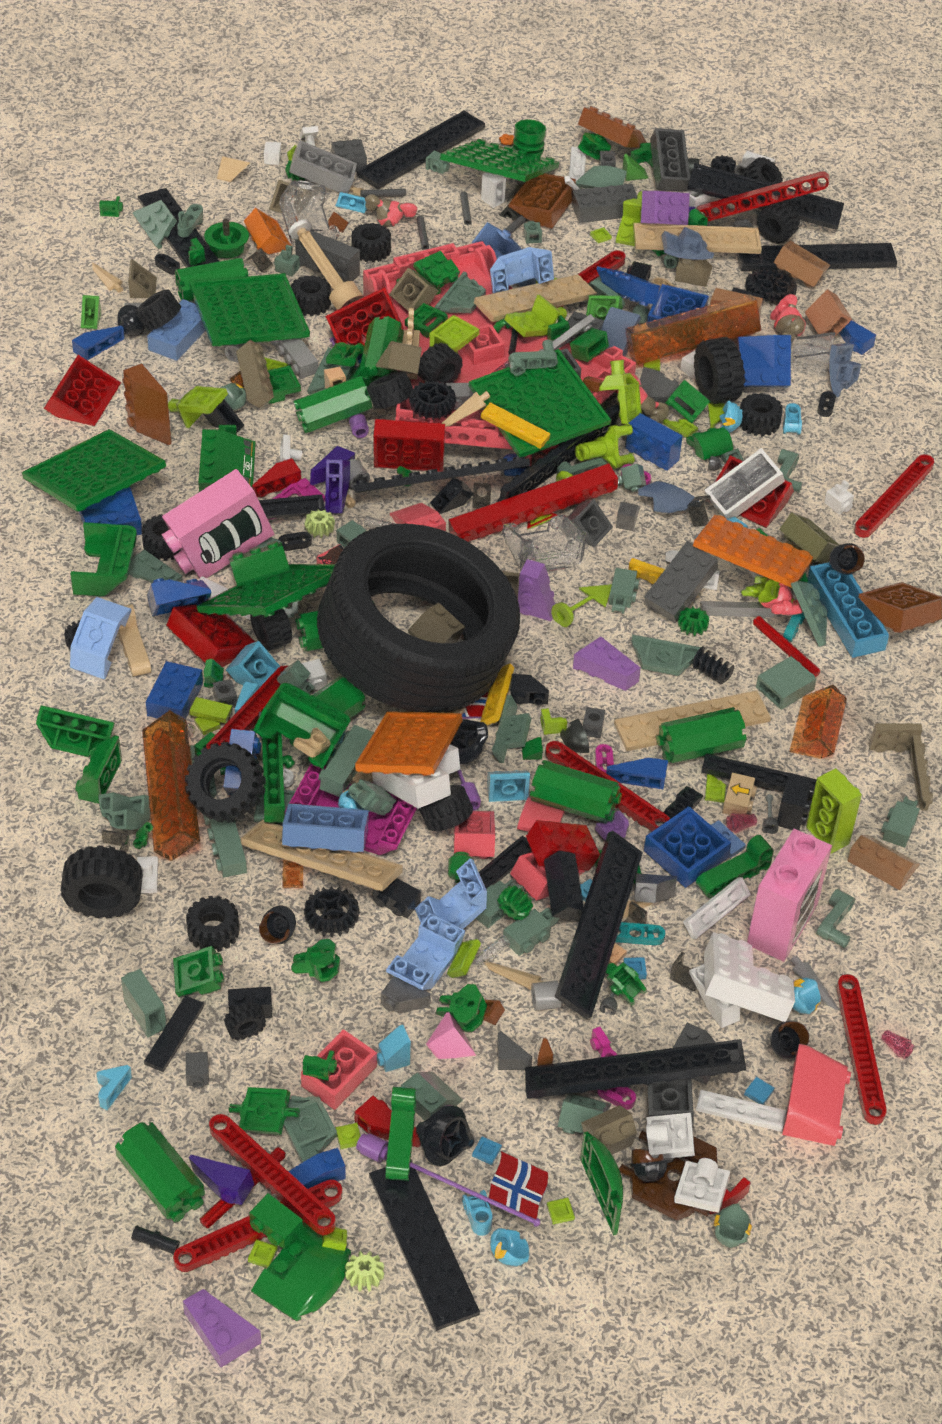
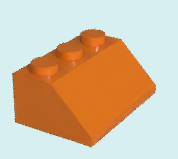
[244,207,292,254]

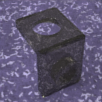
[243,248,274,273]
[472,483,491,509]
[687,495,711,527]
[102,830,130,853]
[618,901,648,937]
[670,952,697,991]

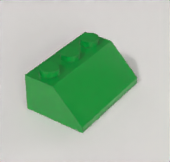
[229,541,290,587]
[75,735,122,804]

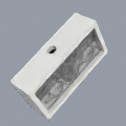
[705,448,785,519]

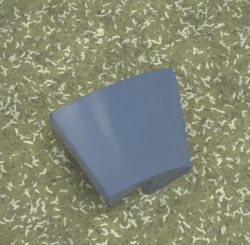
[661,227,714,260]
[601,307,641,357]
[829,343,862,397]
[638,481,701,513]

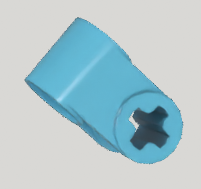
[783,403,802,435]
[462,1190,492,1236]

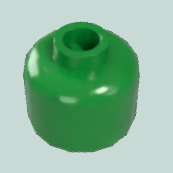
[448,852,474,883]

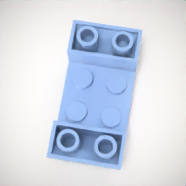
[490,247,554,293]
[70,597,132,680]
[415,858,487,929]
[386,913,465,990]

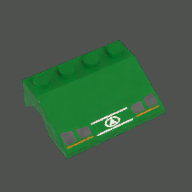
[198,429,256,492]

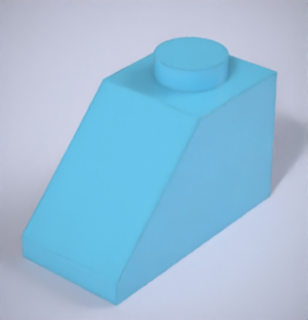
[377,1025,411,1072]

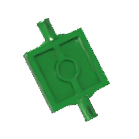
[228,1087,300,1135]

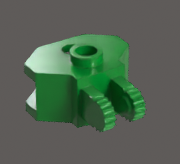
[578,132,612,160]
[291,939,341,982]
[606,962,647,1006]
[436,984,487,1033]

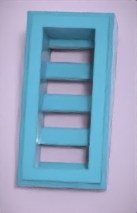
[235,681,260,714]

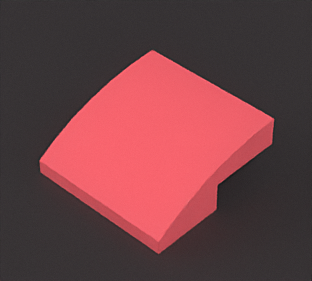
[517,797,565,832]

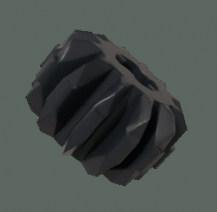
[711,155,736,173]

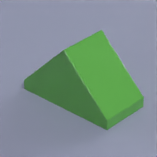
[622,153,649,181]
[81,295,101,329]

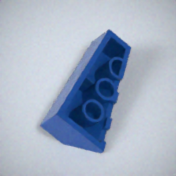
[597,266,660,306]

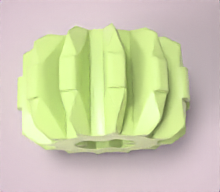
[305,509,335,538]
[345,1250,384,1292]

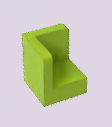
[540,708,567,735]

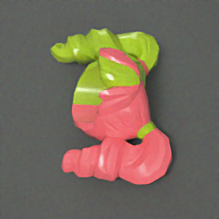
[741,579,803,615]

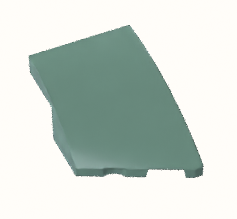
[576,166,627,189]

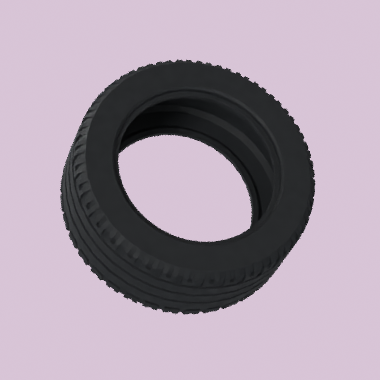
[317,524,520,713]

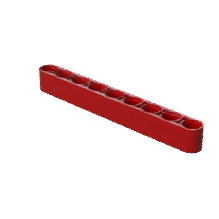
[696,171,830,222]

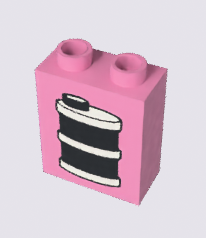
[162,469,275,578]
[747,829,832,962]

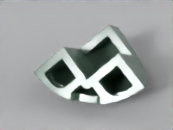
[99,792,156,830]

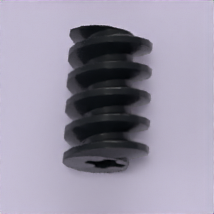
[693,646,734,684]

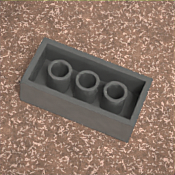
[650,128,690,191]
[571,184,637,223]
[295,230,360,282]
[644,541,718,624]

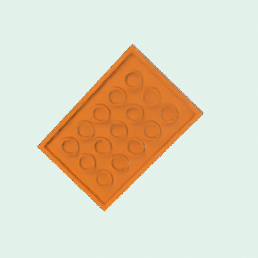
[693,515,813,588]
[355,711,463,776]

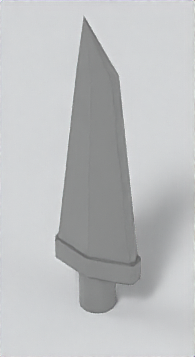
[790,955,839,1010]

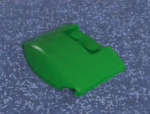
[580,1131,623,1236]
[251,1223,351,1321]

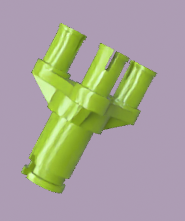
[575,424,635,469]

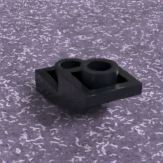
[664,786,703,819]

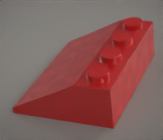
[325,287,405,355]
[44,355,122,426]
[373,419,445,472]
[705,455,794,528]
[166,605,256,667]

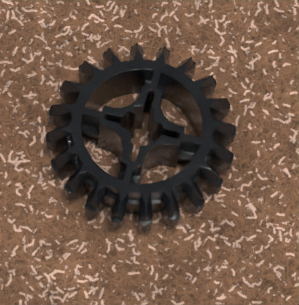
[409,380,456,420]
[304,885,360,937]

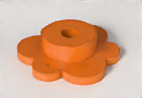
[499,134,514,145]

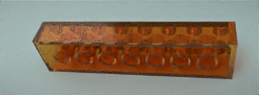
[625,294,761,365]
[142,710,200,861]

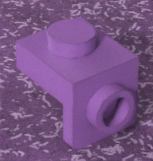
[595,811,629,840]

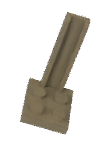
[869,723,933,811]

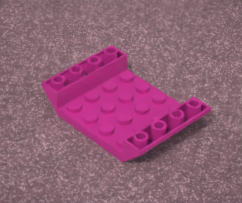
[285,764,417,855]

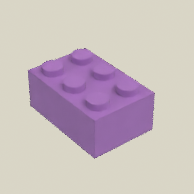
[641,191,690,225]

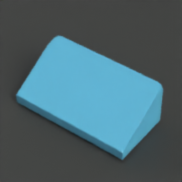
[335,192,367,213]

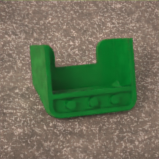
[70,522,137,596]
[253,683,350,769]

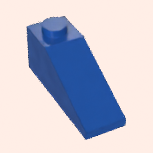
[839,320,876,355]
[72,326,124,361]
[606,758,668,790]
[288,1147,346,1189]

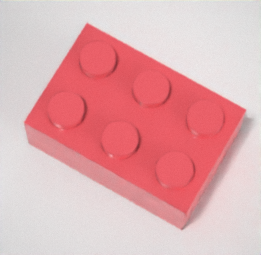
[301,1029,377,1110]

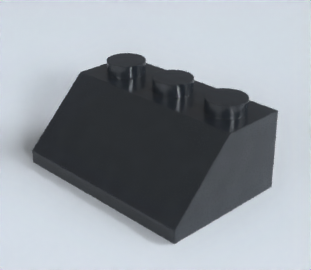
[544,850,584,922]

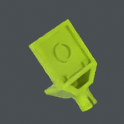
[615,191,648,246]
[504,294,567,337]
[430,315,480,354]
[599,360,642,424]
[168,386,228,428]

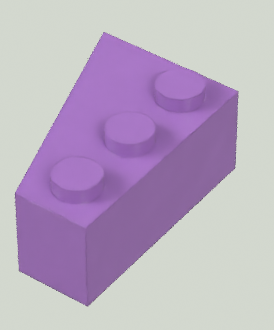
[518,559,555,621]
[573,636,641,691]
[183,1289,261,1368]

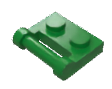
[405,303,448,338]
[326,342,364,367]
[665,379,710,423]

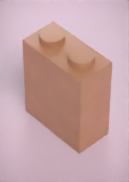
[805,289,852,342]

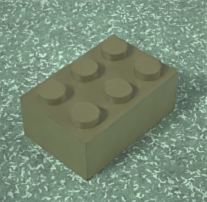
[779,512,840,564]

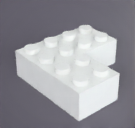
[372,744,460,808]
[704,932,795,1022]

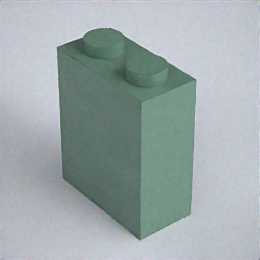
[756,656,817,710]
[121,969,166,1038]

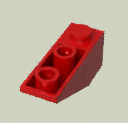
[252,458,301,498]
[354,1095,421,1148]

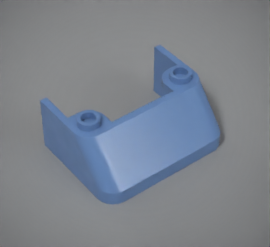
[472,222,536,287]

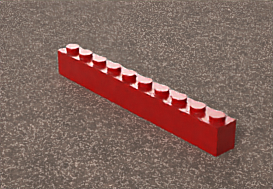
[448,463,618,542]

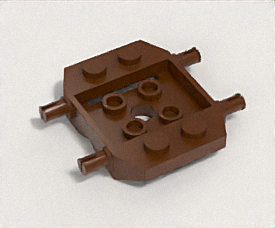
[619,1130,731,1220]

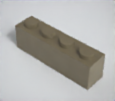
[236,340,274,408]

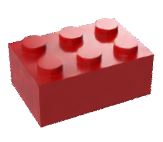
[526,820,600,871]

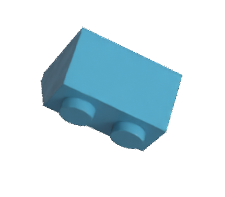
[226,641,280,687]
[487,770,530,802]

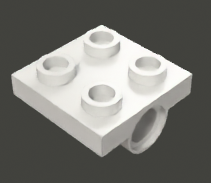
[646,1113,695,1159]
[675,1158,730,1213]

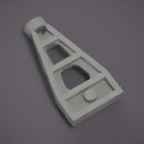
[539,314,595,351]

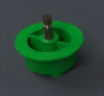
[204,219,249,259]

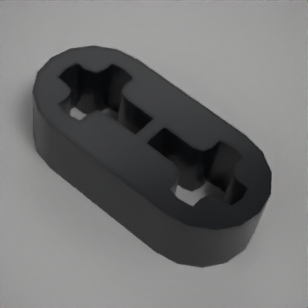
[154,254,180,275]
[817,391,836,417]
[278,532,312,551]

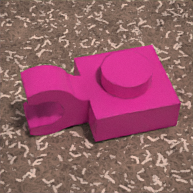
[590,1026,617,1057]

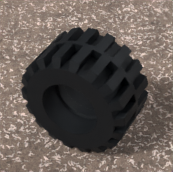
[742,157,783,184]
[756,201,800,244]
[351,223,391,263]
[291,275,331,316]
[135,289,181,331]
[417,343,463,383]
[367,371,413,409]
[740,393,783,437]
[142,514,180,561]
[250,609,292,651]
[419,785,473,831]
[186,896,240,952]

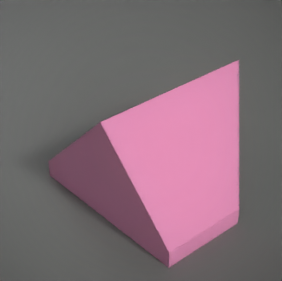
[426,1013,476,1059]

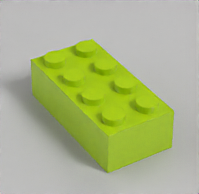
[806,768,862,854]

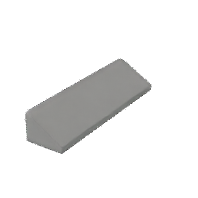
[700,601,775,618]

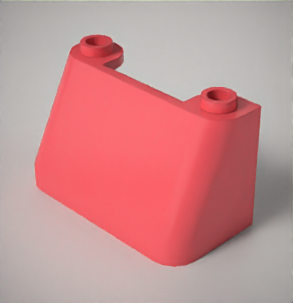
[782,1044,851,1146]

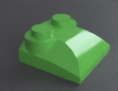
[586,295,623,320]

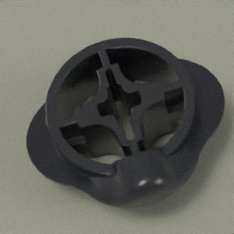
[450,719,488,764]
[416,1105,474,1166]

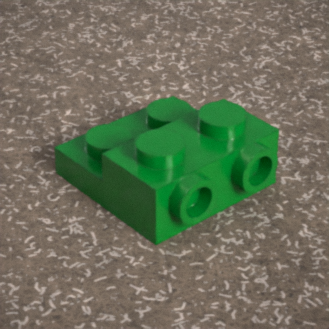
[413,251,460,289]
[268,365,301,404]
[173,946,224,997]

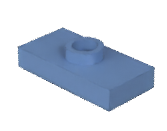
[711,820,746,858]

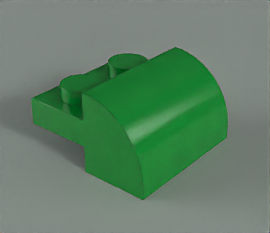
[686,427,734,460]

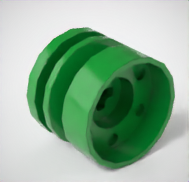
[513,119,546,155]

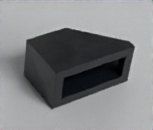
[203,399,244,432]

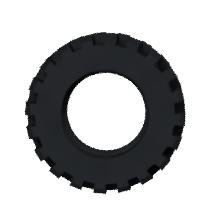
[694,337,745,404]
[184,742,266,823]
[60,845,143,919]

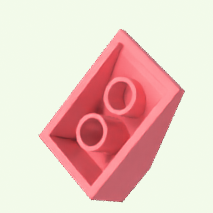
[390,502,446,531]
[454,811,495,859]
[510,852,585,901]

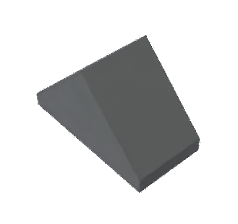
[497,1031,532,1070]

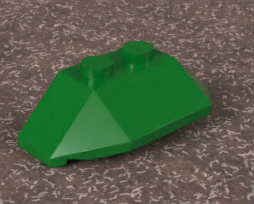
[36,705,115,757]

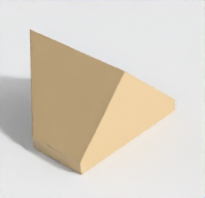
[217,156,250,182]

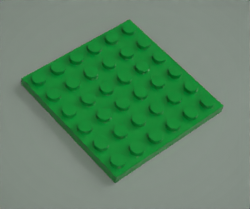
[440,139,559,182]
[189,273,310,346]
[468,349,611,458]
[21,429,167,512]
[196,564,335,617]

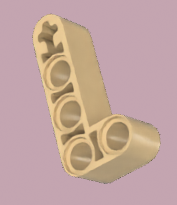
[118,604,151,677]

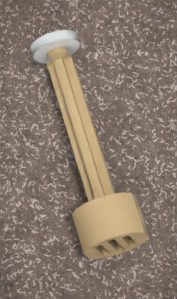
[288,219,364,310]

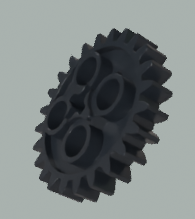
[745,269,797,303]

